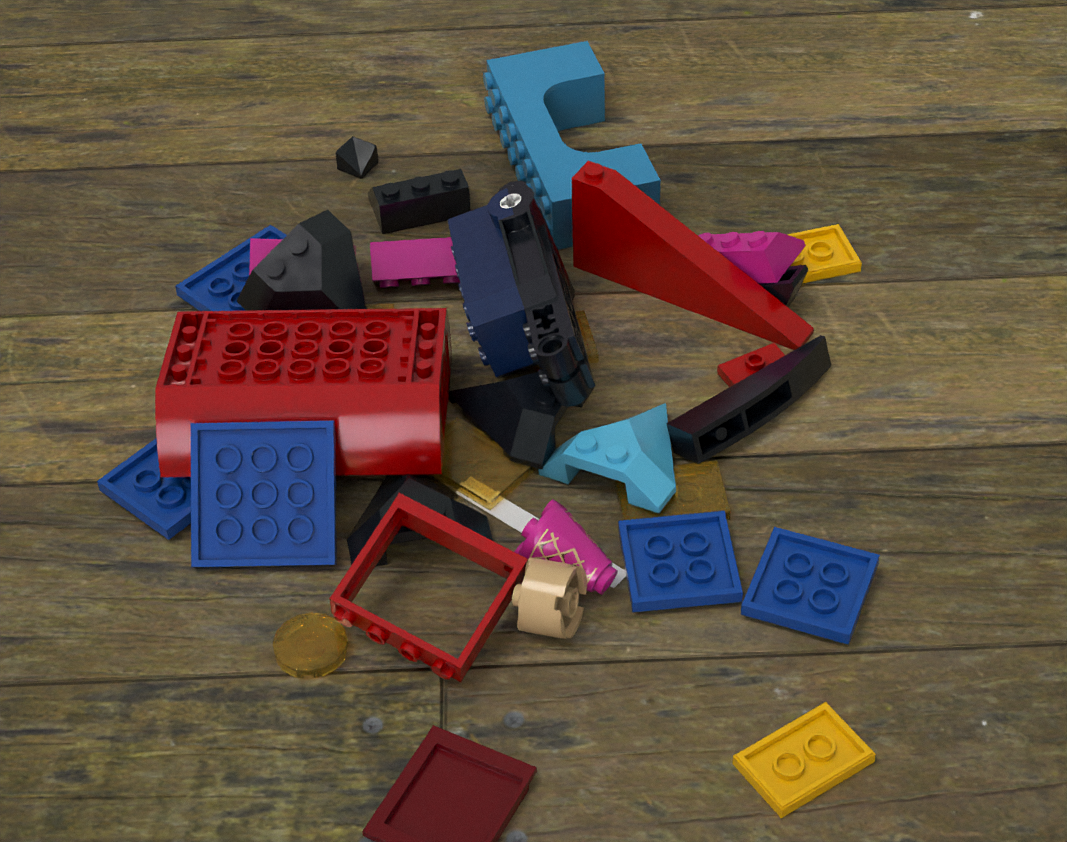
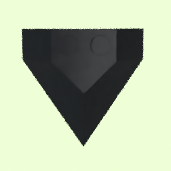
[237,210,367,311]
[448,372,594,469]
[347,474,493,567]

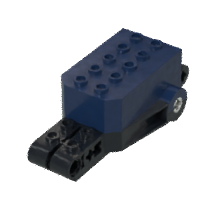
[448,181,596,407]

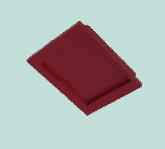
[362,725,537,842]

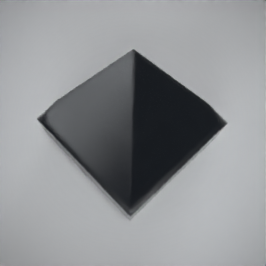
[336,136,378,179]

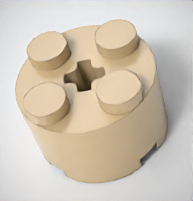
[512,557,587,639]

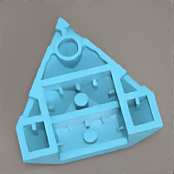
[538,403,676,513]

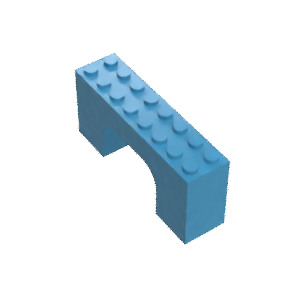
[483,41,661,250]

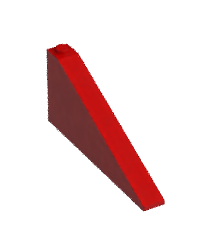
[571,161,814,350]

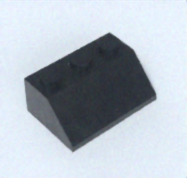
[368,169,471,234]

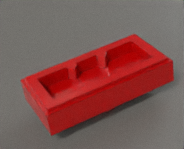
[717,343,785,387]

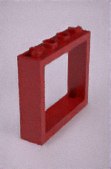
[329,493,528,682]

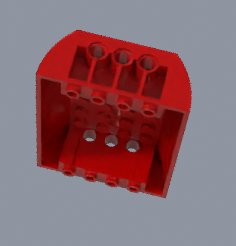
[155,308,452,477]

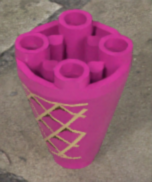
[515,499,618,595]

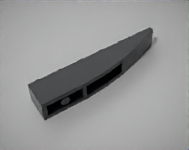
[666,335,831,464]

